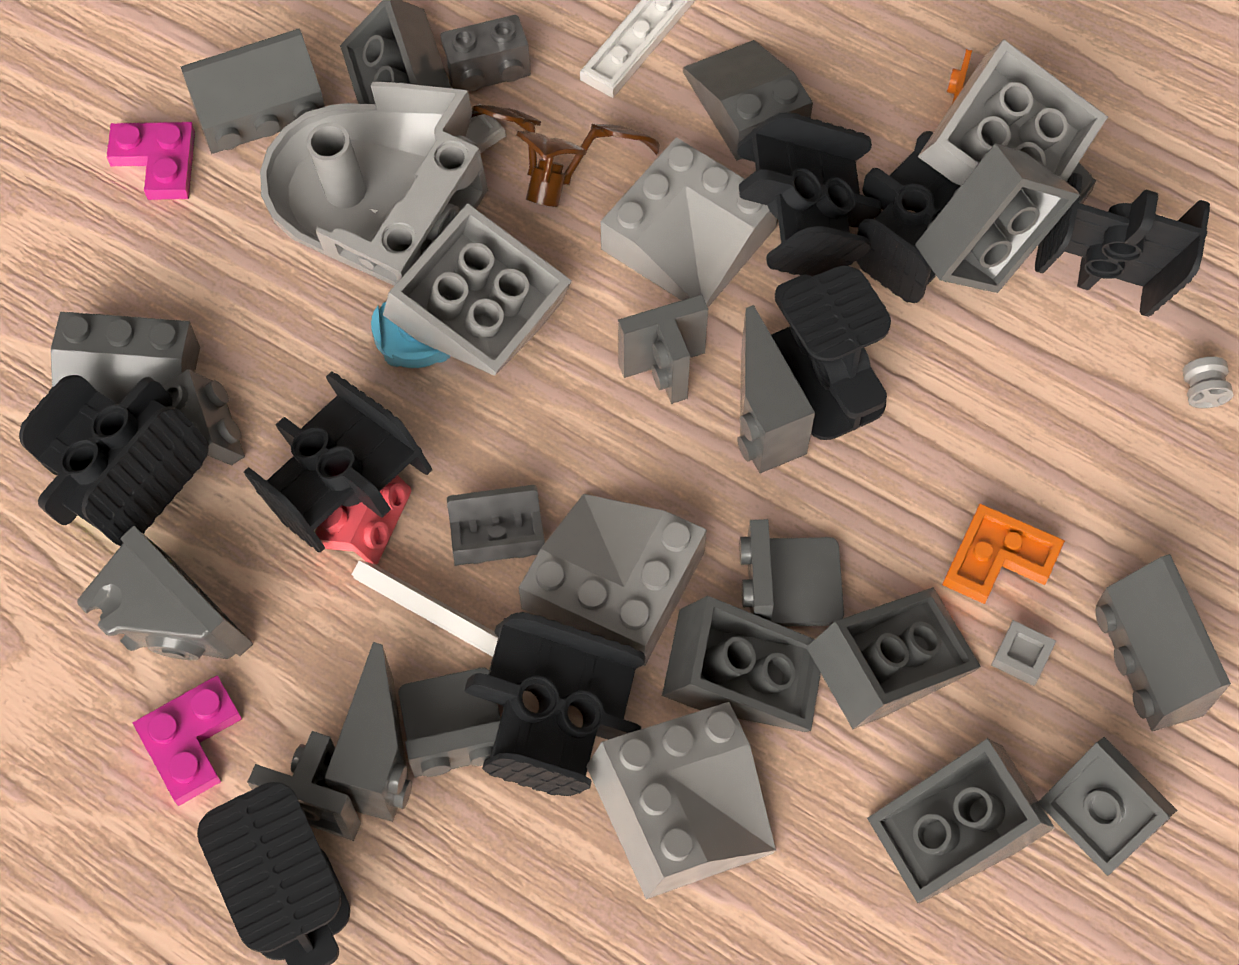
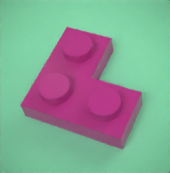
[107,122,195,200]
[132,675,242,806]

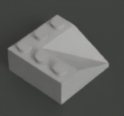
[918,39,1108,186]
[600,137,777,307]
[383,203,572,376]
[519,494,707,666]
[586,702,776,899]

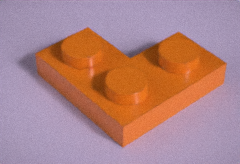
[942,504,1065,604]

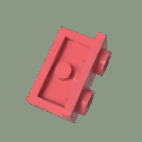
[315,475,411,564]

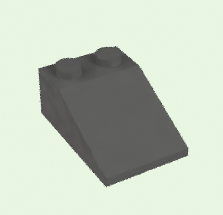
[683,40,813,161]
[737,305,815,474]
[806,587,981,729]
[662,596,821,732]
[325,642,412,822]
[867,738,1055,903]

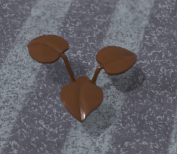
[471,105,660,207]

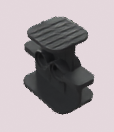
[737,112,882,276]
[856,131,960,303]
[1035,173,1210,317]
[771,266,891,440]
[244,371,433,553]
[19,375,209,546]
[464,612,646,796]
[197,782,350,965]

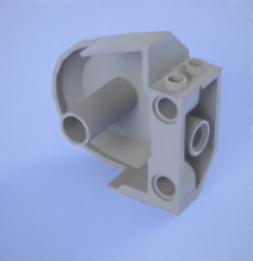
[260,82,488,286]

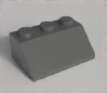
[340,0,451,104]
[180,28,325,154]
[915,143,1080,293]
[51,312,200,404]
[1095,554,1231,731]

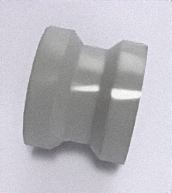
[1182,357,1234,408]

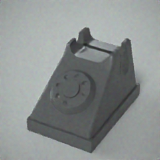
[77,526,253,661]

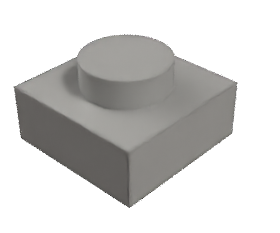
[991,620,1056,686]

